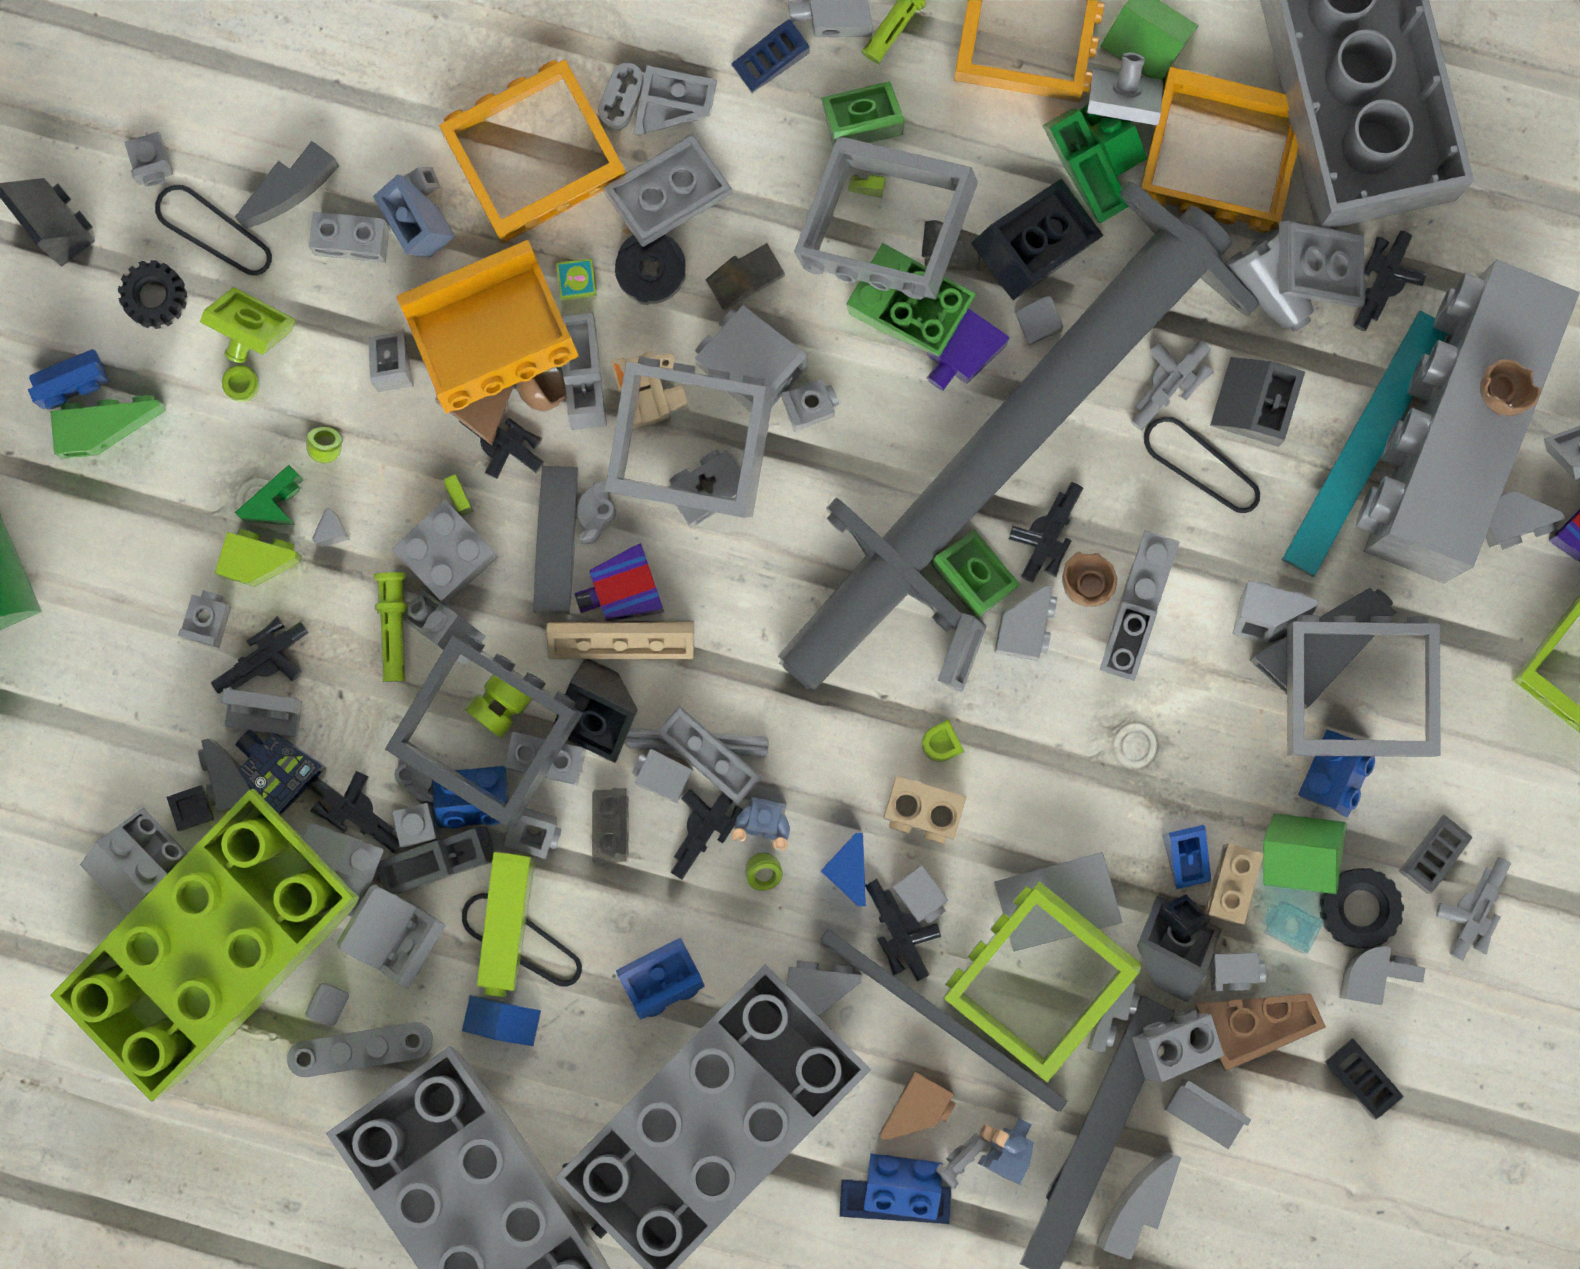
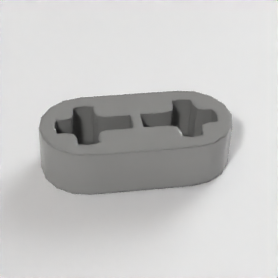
[598,63,644,131]

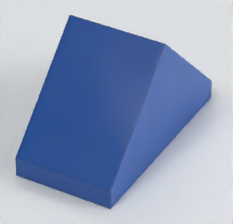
[1162,825,1212,889]
[820,833,866,907]
[462,995,541,1046]

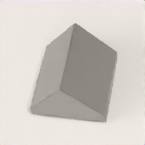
[312,508,350,547]

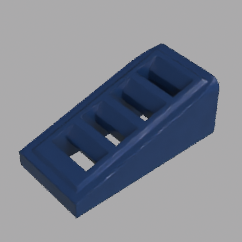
[731,19,810,93]

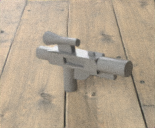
[1131,340,1214,431]
[1436,857,1511,961]

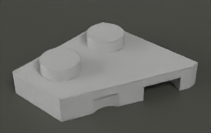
[633,66,717,136]

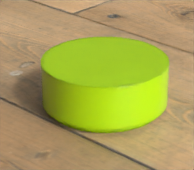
[222,365,259,402]

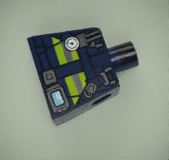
[235,730,326,816]

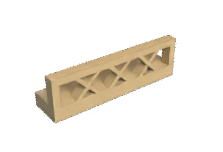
[546,621,694,659]

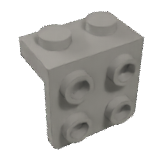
[337,885,446,988]

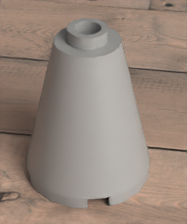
[1224,229,1314,332]

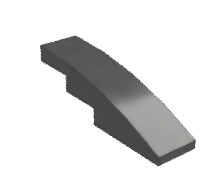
[533,466,579,614]

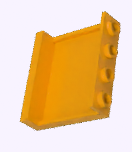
[396,240,579,414]

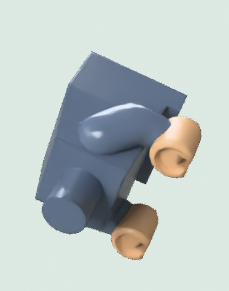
[732,797,790,851]
[978,1118,1034,1185]

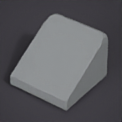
[1015,295,1063,345]
[305,983,349,1026]

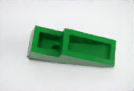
[1042,108,1129,223]

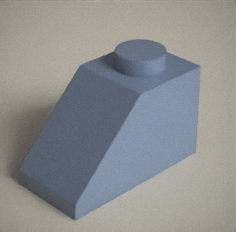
[373,174,455,258]

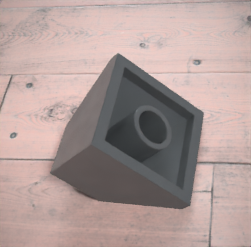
[1137,896,1222,1003]

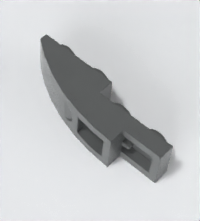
[198,739,251,812]

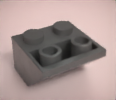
[1210,357,1305,447]

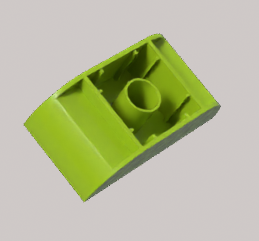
[50,789,359,1102]

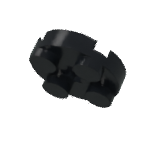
[615,235,686,305]

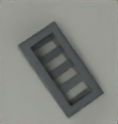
[1399,814,1473,894]

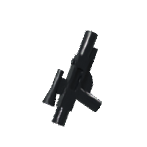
[1353,230,1426,331]
[458,418,544,479]
[1009,482,1084,583]
[211,616,309,694]
[308,771,400,854]
[670,789,743,880]
[865,879,941,982]

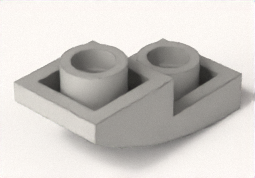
[1087,983,1140,1053]

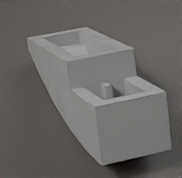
[562,313,607,430]

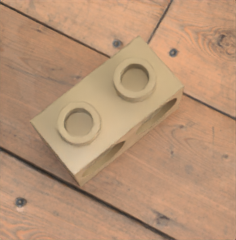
[883,776,966,844]
[1204,843,1264,925]

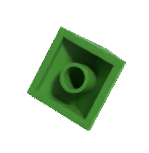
[1100,0,1199,80]
[821,81,904,147]
[932,529,1021,619]
[1263,813,1347,894]

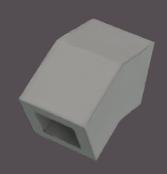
[403,167,440,196]

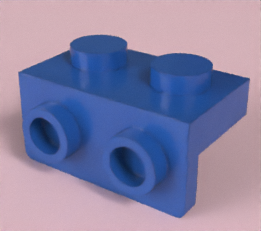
[28,349,109,410]
[1298,729,1375,817]
[433,766,508,829]
[616,937,705,1020]
[864,1153,943,1220]

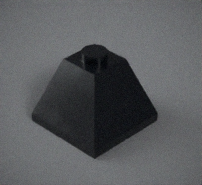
[552,659,638,763]

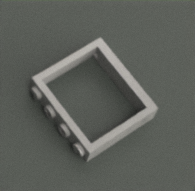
[794,137,978,299]
[605,356,775,518]
[1287,615,1441,757]

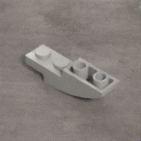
[1100,530,1180,681]

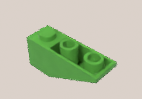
[50,395,166,459]

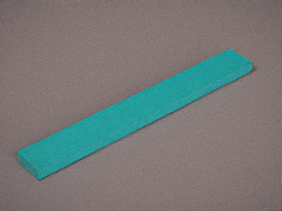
[1281,310,1448,577]

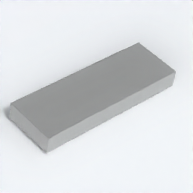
[656,706,762,805]

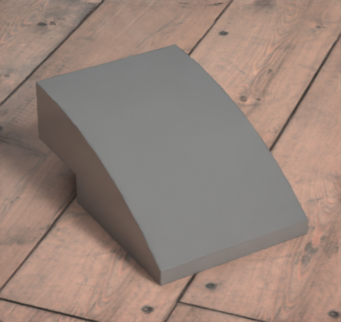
[994,852,1123,952]
[1096,1151,1181,1260]

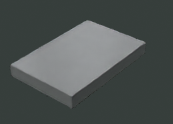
[603,134,732,247]
[1279,220,1364,307]

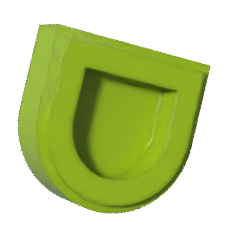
[922,719,965,762]

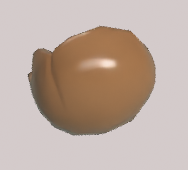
[1480,359,1541,416]
[516,367,566,412]
[1062,552,1118,607]

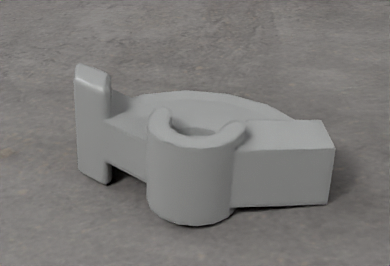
[577,480,616,544]
[394,759,434,805]
[936,1133,987,1189]

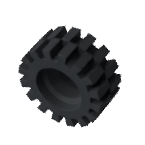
[118,260,188,329]

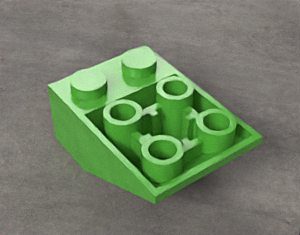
[846,243,976,357]

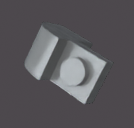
[1340,946,1425,1005]

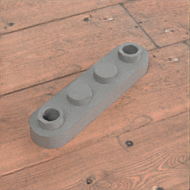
[287,1022,433,1077]

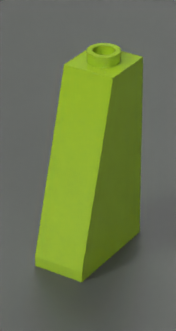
[477,852,535,998]

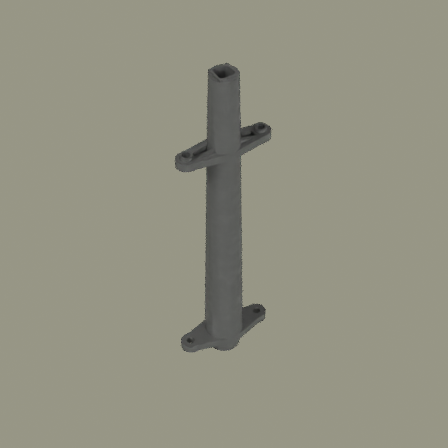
[778,182,1259,691]

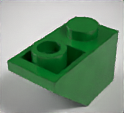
[1080,104,1147,176]

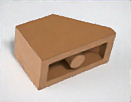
[878,1071,956,1140]

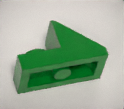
[235,465,304,525]

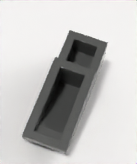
[235,141,339,229]
[376,826,495,895]

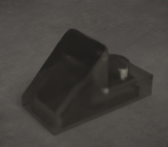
[921,220,981,272]
[705,243,785,311]

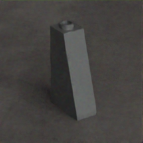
[1250,588,1397,709]

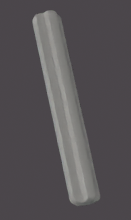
[625,728,769,757]

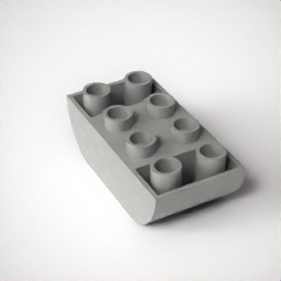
[554,964,871,1269]
[326,1046,610,1269]

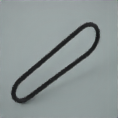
[155,185,272,275]
[1144,417,1260,513]
[462,893,582,987]

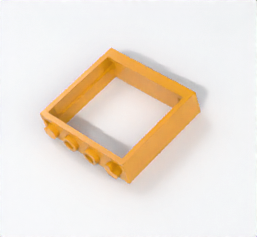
[954,0,1105,102]
[439,59,626,244]
[1140,66,1298,233]

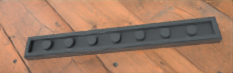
[821,929,1068,1112]
[1019,996,1176,1269]

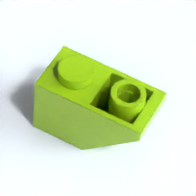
[215,529,302,587]

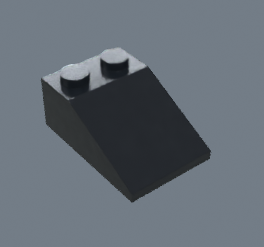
[0,178,95,267]
[971,178,1104,301]

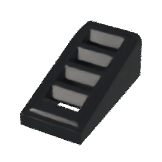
[1324,1038,1404,1120]

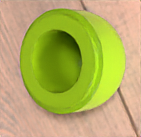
[306,427,343,464]
[745,852,783,891]

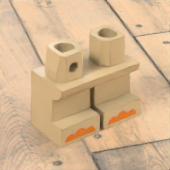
[610,351,688,431]

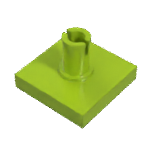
[200,287,296,363]

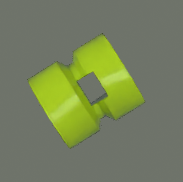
[465,675,533,739]

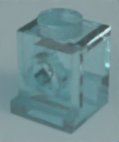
[1263,900,1325,954]

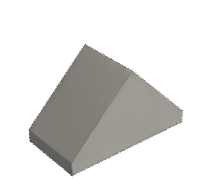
[369,331,413,392]

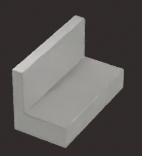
[1164,1078,1252,1149]

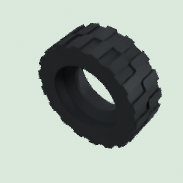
[1319,868,1404,948]

